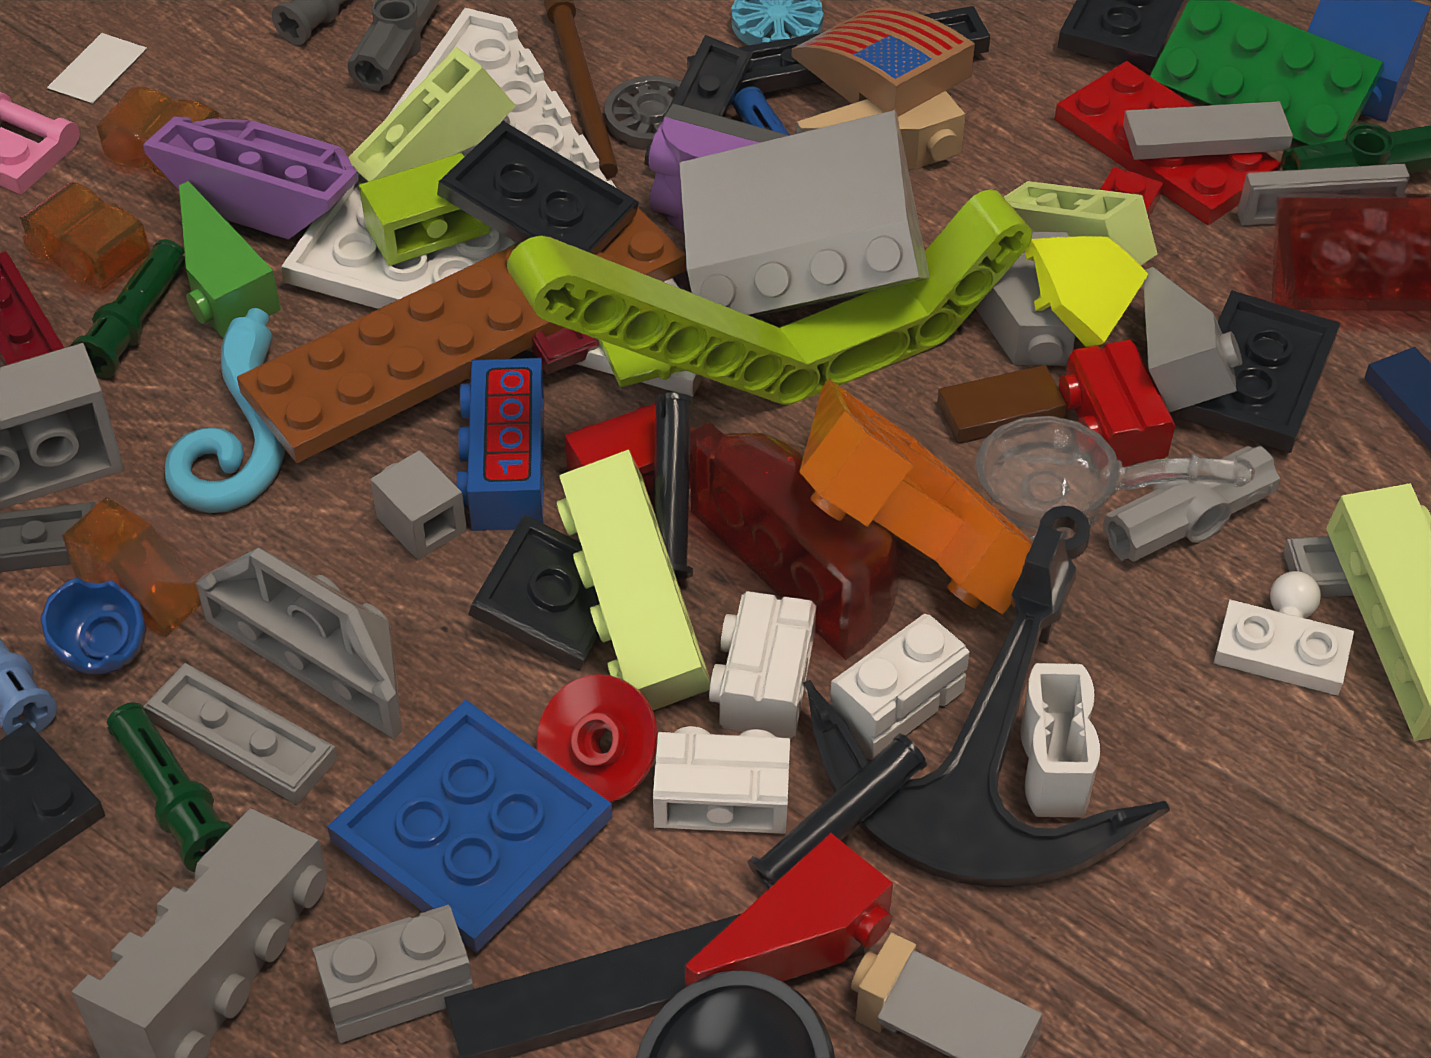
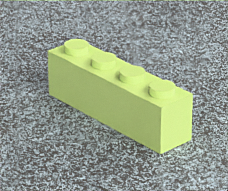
[557,449,711,711]
[1326,483,1431,741]

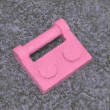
[0,92,80,195]

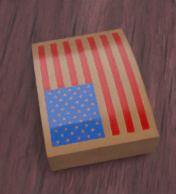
[792,7,975,117]

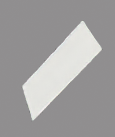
[47,33,147,104]

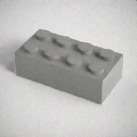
[0,343,125,509]

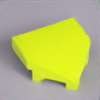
[1025,236,1149,347]

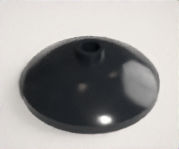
[636,971,835,1058]

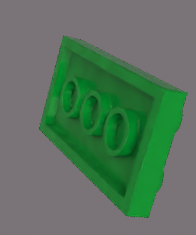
[1150,0,1385,146]

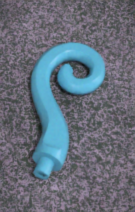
[165,308,285,513]

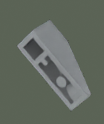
[1143,267,1242,412]

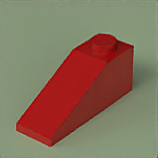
[685,833,893,988]

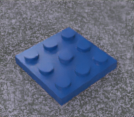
[327,699,612,953]

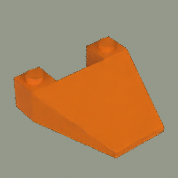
[799,379,1033,615]

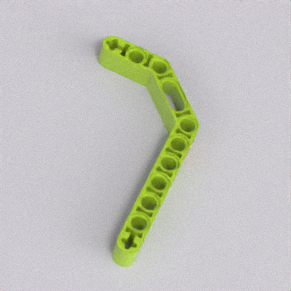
[507,189,1033,405]

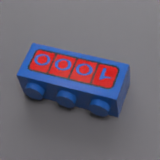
[457,358,544,531]

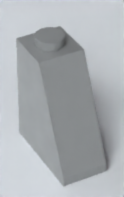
[975,231,1075,366]

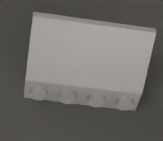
[679,110,930,318]

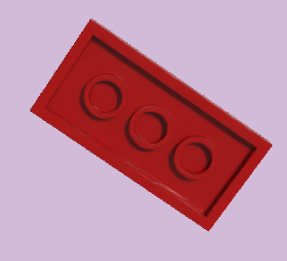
[1054,61,1281,225]

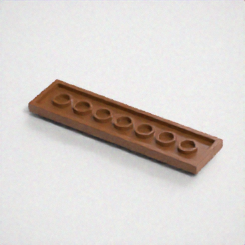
[237,208,686,464]

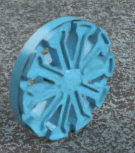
[731,0,824,46]

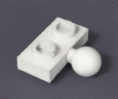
[1213,571,1354,696]

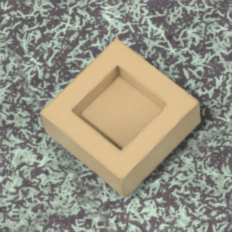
[851,932,916,1033]

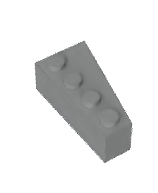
[71,808,327,1058]

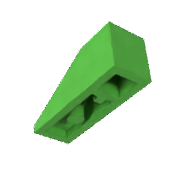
[179,181,281,339]

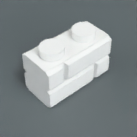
[709,591,816,739]
[830,613,970,760]
[653,726,790,834]

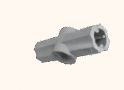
[1103,445,1280,562]

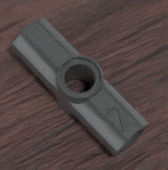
[348,0,440,91]

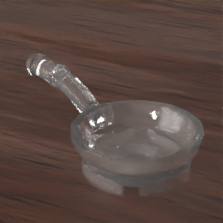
[975,416,1256,541]

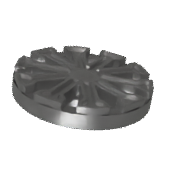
[605,76,681,150]

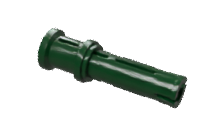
[70,239,186,379]
[107,702,233,872]

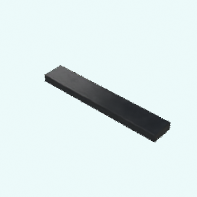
[444,914,865,1058]

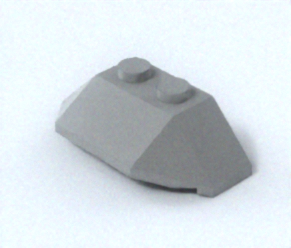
[196,548,402,739]

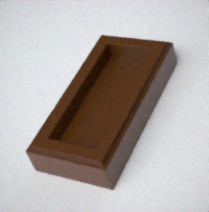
[937,365,1067,443]

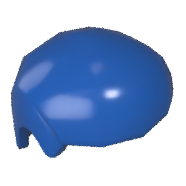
[40,578,147,674]

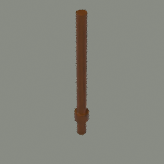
[544,0,618,179]

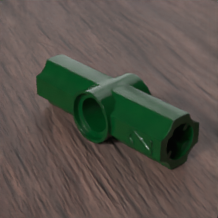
[1280,123,1431,174]

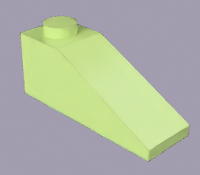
[348,46,516,182]
[1004,181,1158,265]

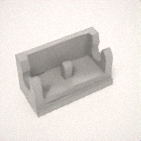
[877,950,1042,1058]

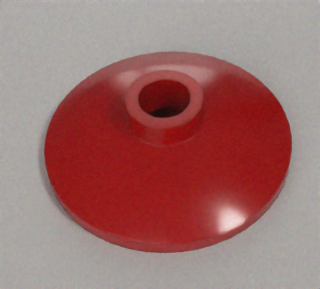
[536,674,658,803]

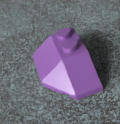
[143,116,358,239]

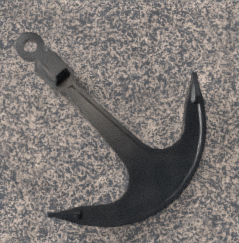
[803,505,1170,887]

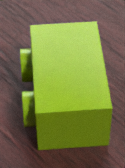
[359,152,491,266]

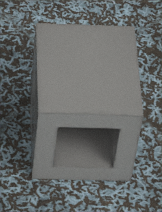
[370,450,467,560]

